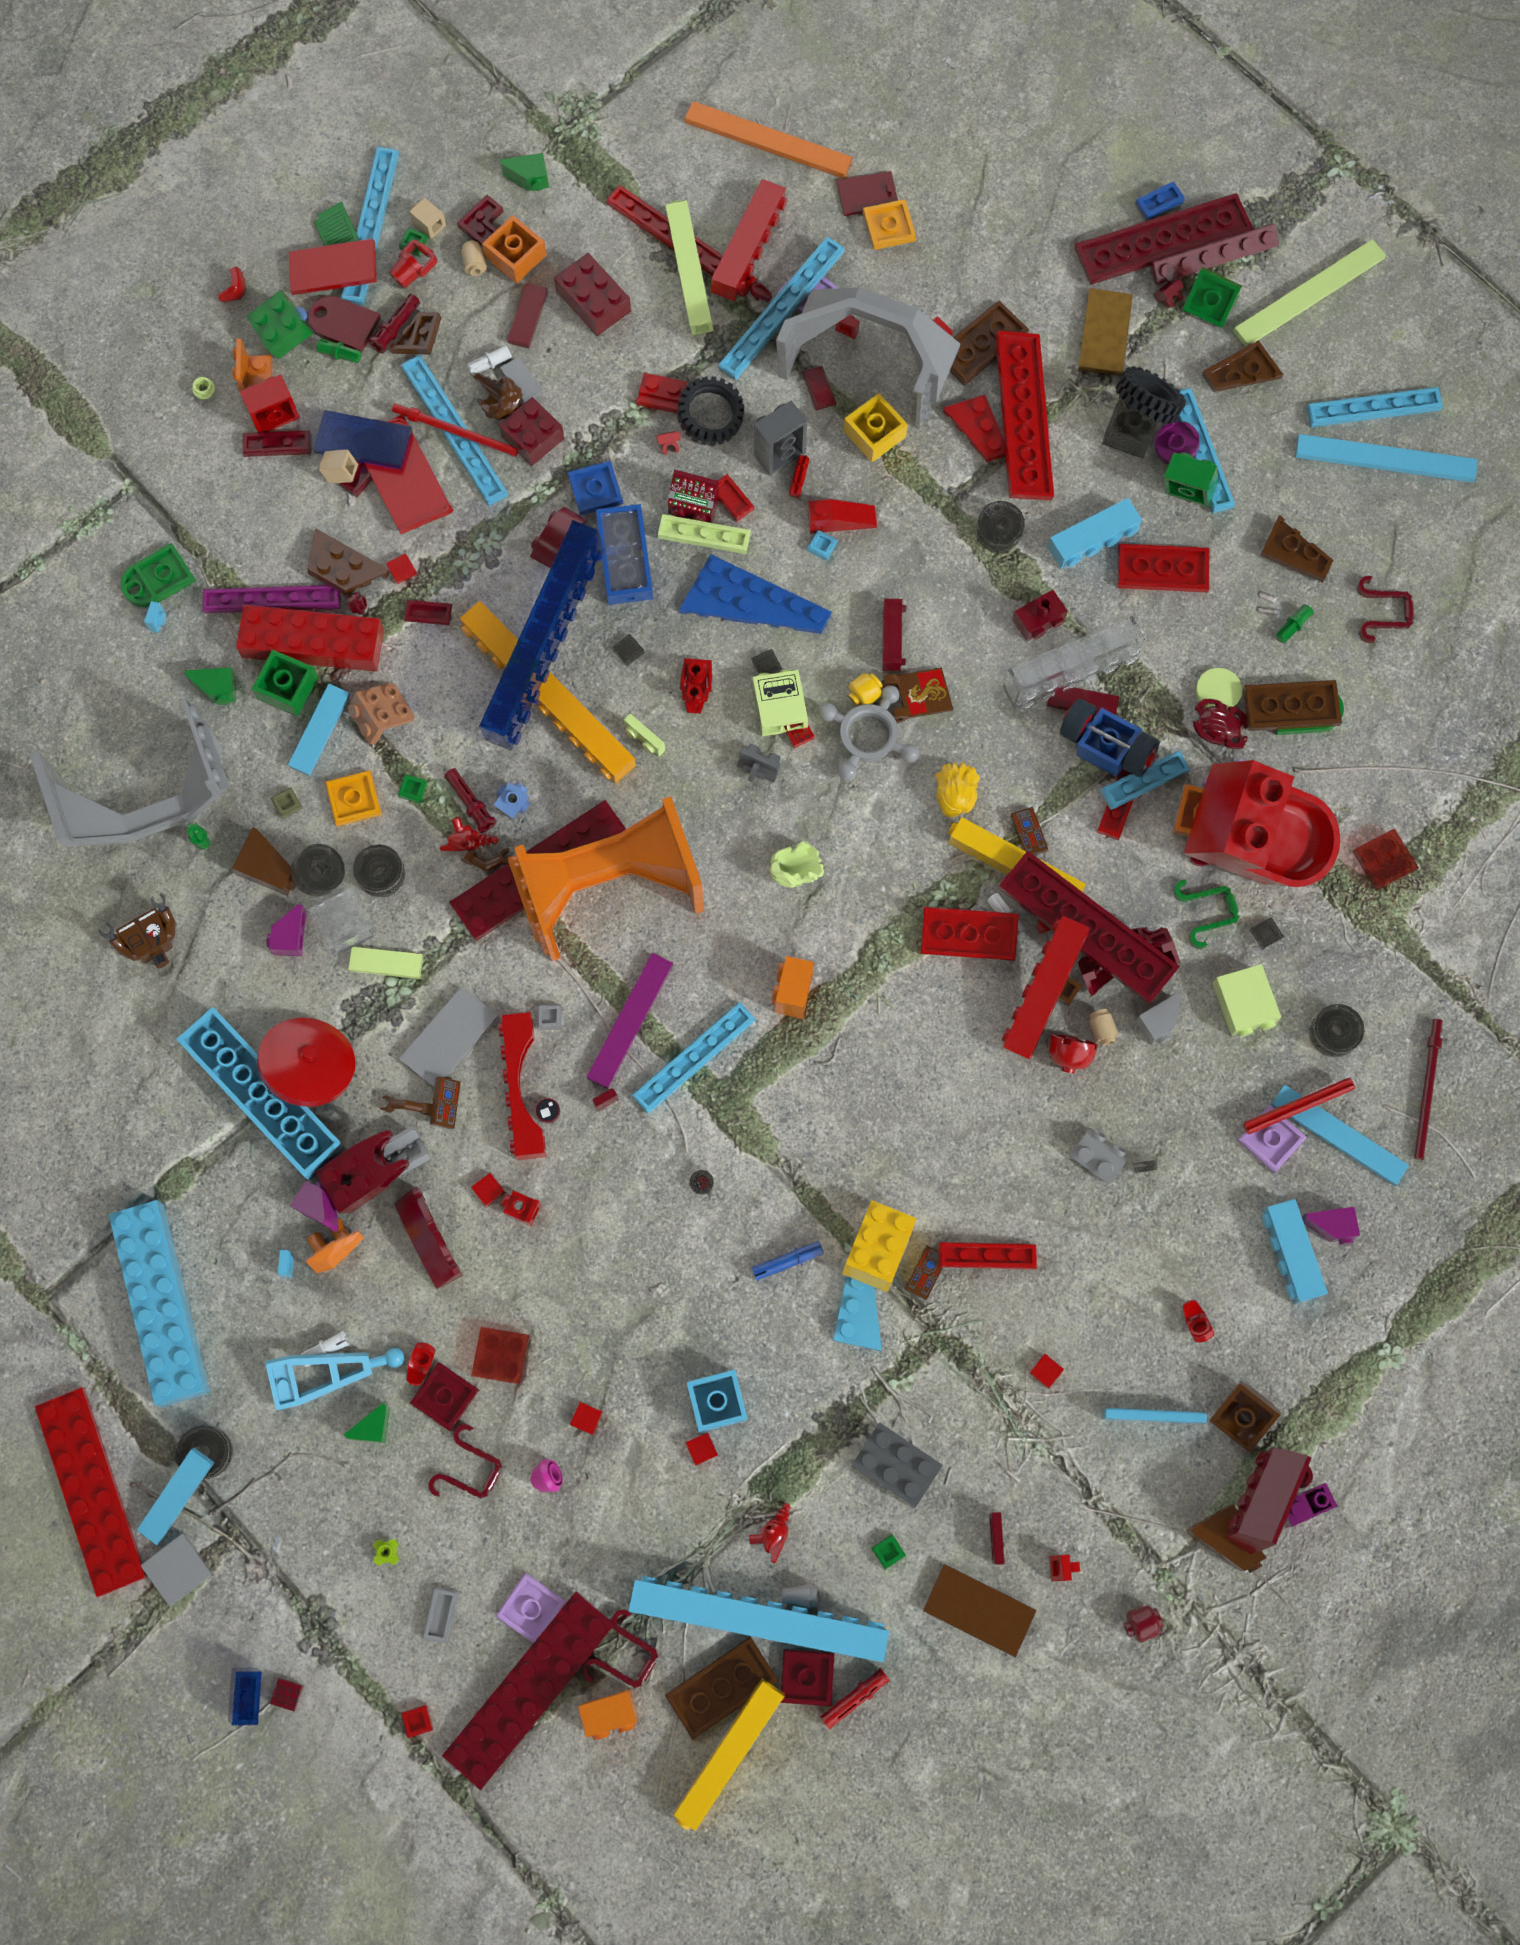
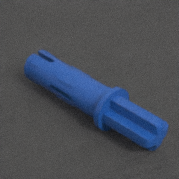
[751,1241,824,1281]

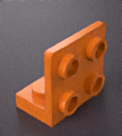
[232,338,273,392]

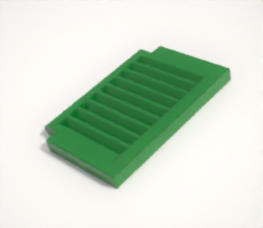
[314,201,360,246]

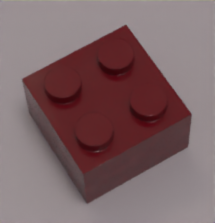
[499,397,565,467]

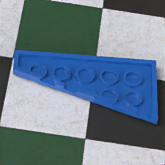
[679,554,832,634]

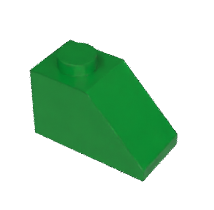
[500,153,549,191]
[185,667,236,705]

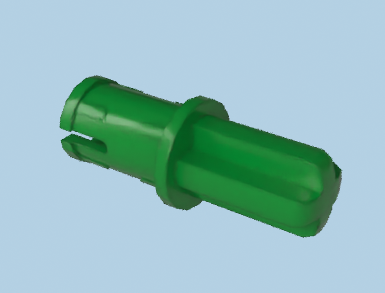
[317,338,362,363]
[1275,604,1314,644]
[186,823,210,850]

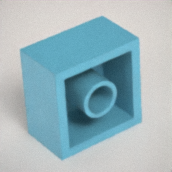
[687,1370,748,1434]

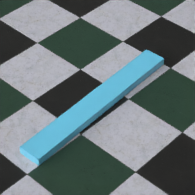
[341,147,399,306]
[718,236,845,381]
[401,354,508,506]
[1295,434,1477,483]

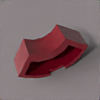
[530,507,587,570]

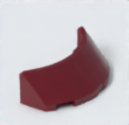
[1078,927,1181,996]
[394,1186,463,1289]

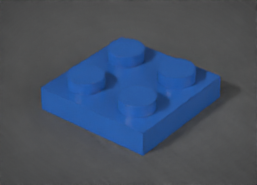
[568,461,623,516]

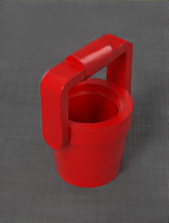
[389,240,438,289]

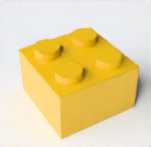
[843,393,908,462]

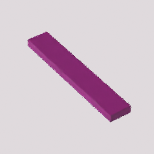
[202,585,341,613]
[586,953,674,1089]

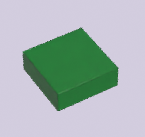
[399,227,429,257]
[398,774,428,804]
[871,1534,906,1570]

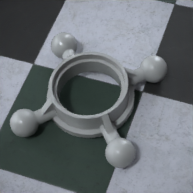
[819,686,919,781]

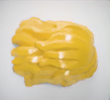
[935,762,980,818]

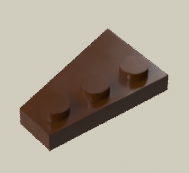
[1202,340,1283,392]
[1260,515,1333,583]

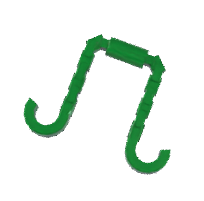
[1173,880,1240,949]

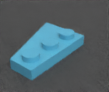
[833,1276,882,1352]

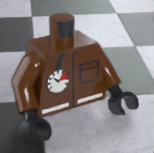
[98,893,176,969]

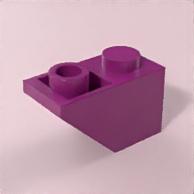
[1284,1483,1338,1528]

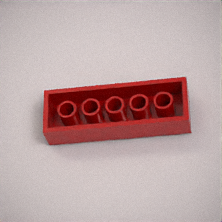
[236,605,384,672]

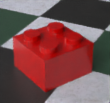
[240,374,300,432]

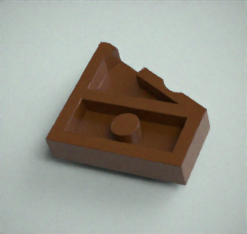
[389,312,442,355]

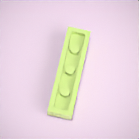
[658,514,751,554]

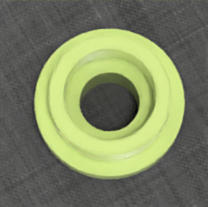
[192,377,215,399]

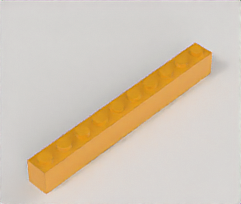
[460,601,636,784]

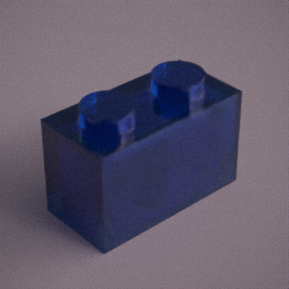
[228,1668,262,1726]

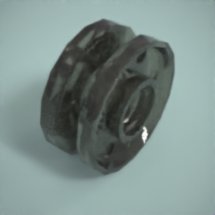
[976,501,1025,553]
[291,844,345,897]
[353,844,406,898]
[1309,1004,1365,1057]
[175,1425,233,1479]

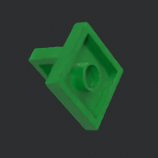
[1183,267,1242,328]

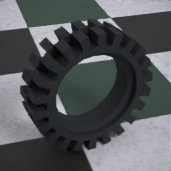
[1115,366,1186,424]

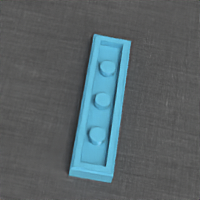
[288,684,351,776]
[1100,750,1190,810]
[1103,1408,1207,1424]
[137,1448,214,1545]

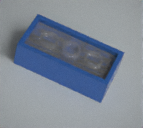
[596,504,653,605]

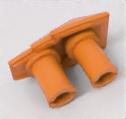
[306,1218,364,1274]

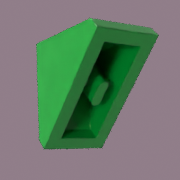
[343,1402,390,1444]

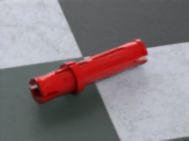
[820,1668,890,1730]

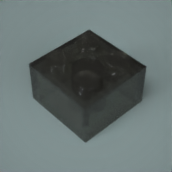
[1102,397,1158,459]

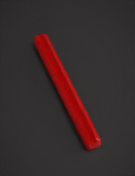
[1243,1078,1355,1135]

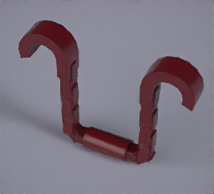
[1357,576,1414,643]
[428,1424,503,1499]
[583,1610,659,1688]

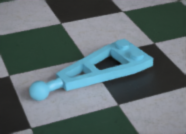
[266,1348,405,1410]

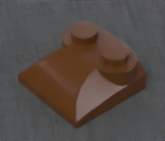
[1209,1381,1281,1453]

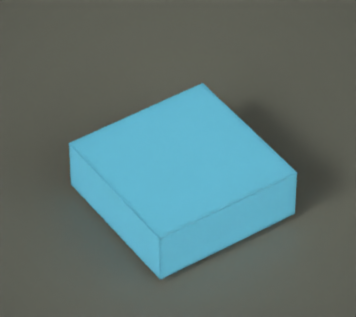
[807,530,838,561]
[278,1250,294,1278]

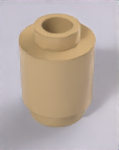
[461,241,486,276]
[1089,1009,1119,1046]

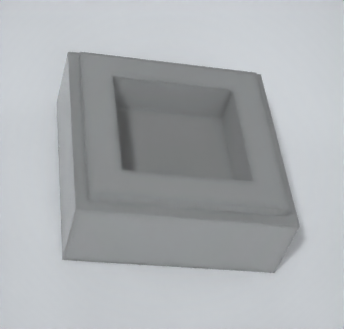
[537,1004,562,1030]

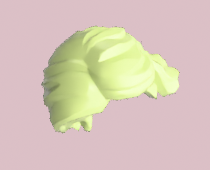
[770,841,824,888]

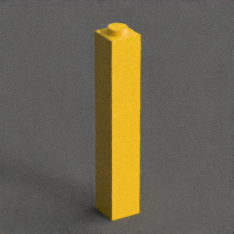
[948,817,1086,892]
[674,1678,784,1831]

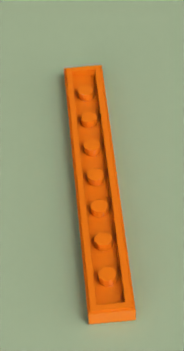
[685,101,852,179]

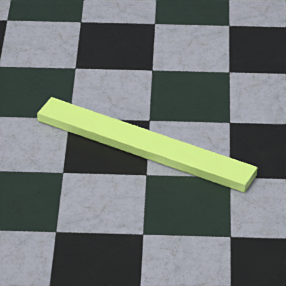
[1233,239,1386,347]

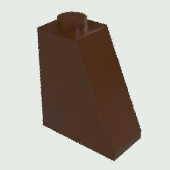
[232,827,298,896]
[1186,1504,1266,1573]

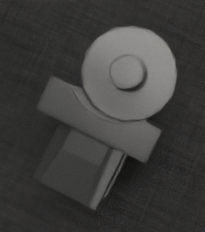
[737,743,781,783]

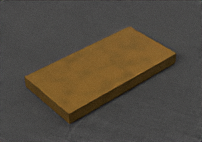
[1078,288,1133,376]

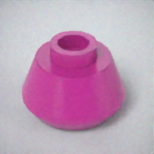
[530,1459,563,1492]

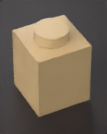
[410,198,446,239]
[319,450,358,484]

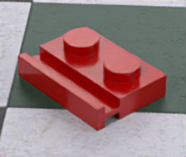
[636,373,687,414]

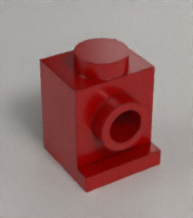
[501,1190,542,1227]

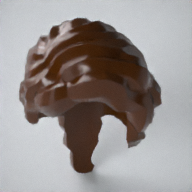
[474,373,524,420]

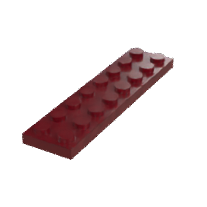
[1074,193,1254,285]
[449,800,626,941]
[998,850,1180,1005]
[442,1591,615,1791]

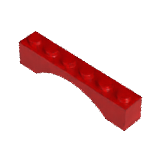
[498,1012,547,1161]

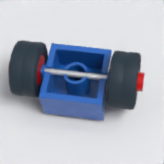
[1060,698,1160,777]

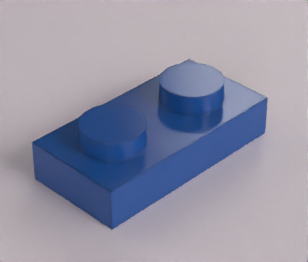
[1135,181,1185,221]

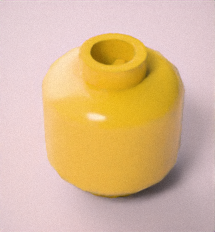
[848,673,883,706]

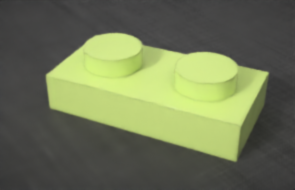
[624,714,665,757]

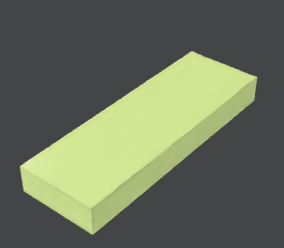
[348,947,423,979]

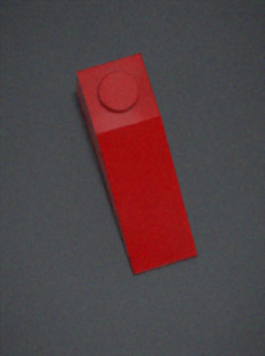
[808,499,877,534]

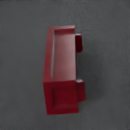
[882,598,907,672]

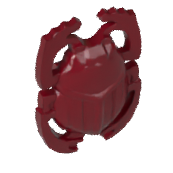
[1193,699,1248,749]

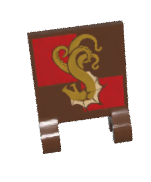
[881,667,953,723]

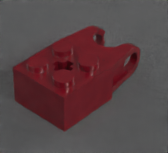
[316,1130,410,1214]

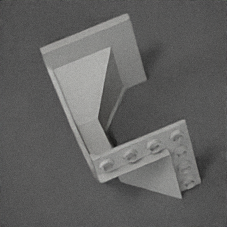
[776,287,961,429]
[29,698,230,847]

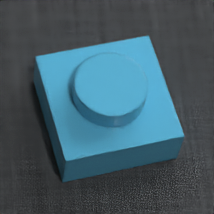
[144,601,166,633]

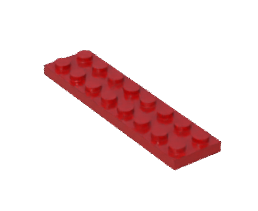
[995,331,1054,501]
[34,1387,147,1598]

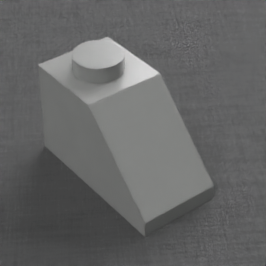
[1135,992,1182,1045]

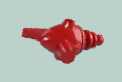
[440,817,498,851]
[749,1503,791,1564]

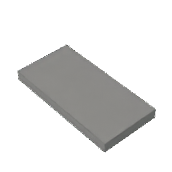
[399,986,499,1088]

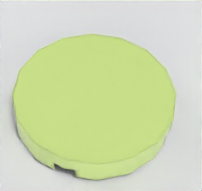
[1195,668,1243,711]

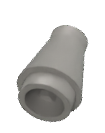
[782,1583,820,1610]

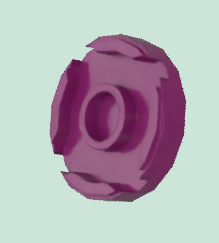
[1155,421,1200,464]

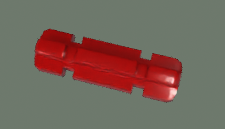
[789,455,809,498]

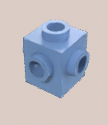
[494,782,530,819]

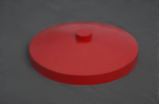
[257,1018,356,1107]

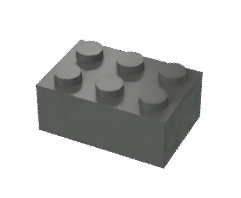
[754,400,807,476]
[851,1422,943,1509]

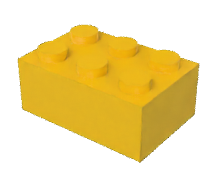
[842,1200,917,1293]

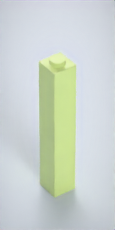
[666,200,714,336]

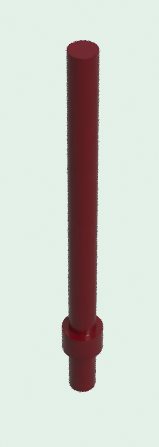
[1414,1019,1443,1160]

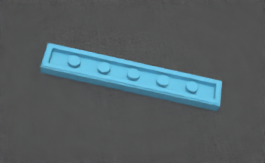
[1306,387,1443,427]
[1177,388,1235,513]
[632,1002,756,1114]
[1271,1085,1409,1186]

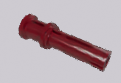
[368,294,421,354]
[444,768,497,833]

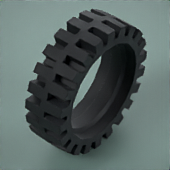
[677,376,745,446]

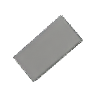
[500,357,542,404]
[422,1587,459,1644]

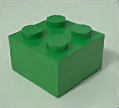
[246,290,314,360]
[1164,452,1218,507]
[252,650,319,717]

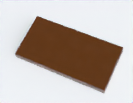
[950,300,1029,386]
[1243,680,1342,731]
[923,1564,1037,1658]
[665,1636,779,1740]

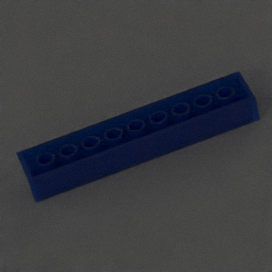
[479,520,604,751]

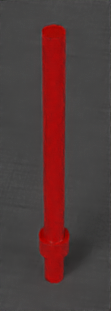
[392,403,519,457]

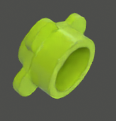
[373,1539,399,1566]

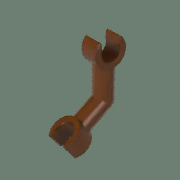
[460,848,510,871]
[380,1095,432,1116]

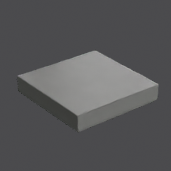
[141,1533,213,1607]

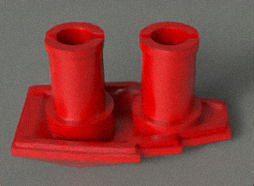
[680,658,712,714]

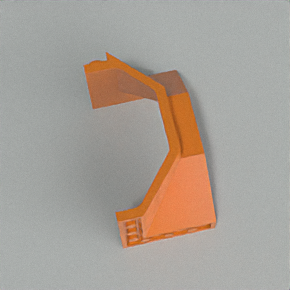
[508,796,704,961]

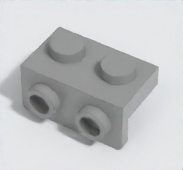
[384,1127,431,1176]
[1070,1128,1129,1184]

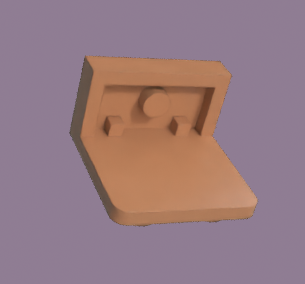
[347,683,415,745]

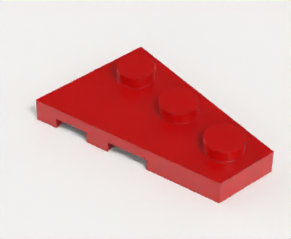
[943,394,1005,462]

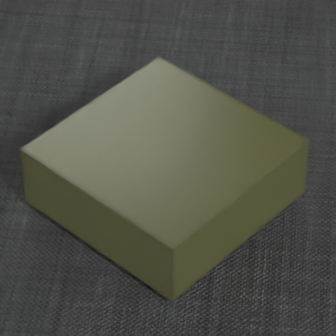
[271,787,303,819]

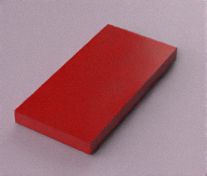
[289,238,377,295]
[1117,543,1209,593]
[920,907,1019,961]

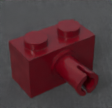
[1012,589,1068,641]

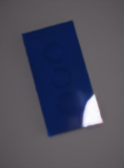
[313,410,412,470]

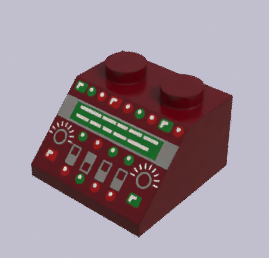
[668,469,719,523]

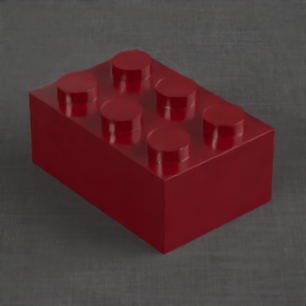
[554,252,631,336]

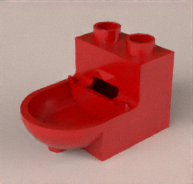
[1183,760,1340,887]

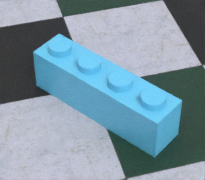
[1048,498,1142,569]
[1261,1199,1328,1304]

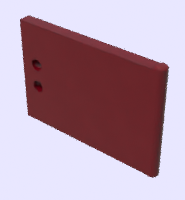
[836,171,898,216]

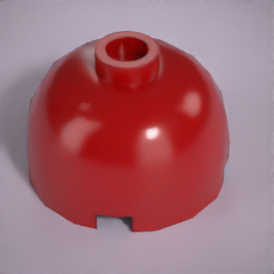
[1049,1034,1098,1074]

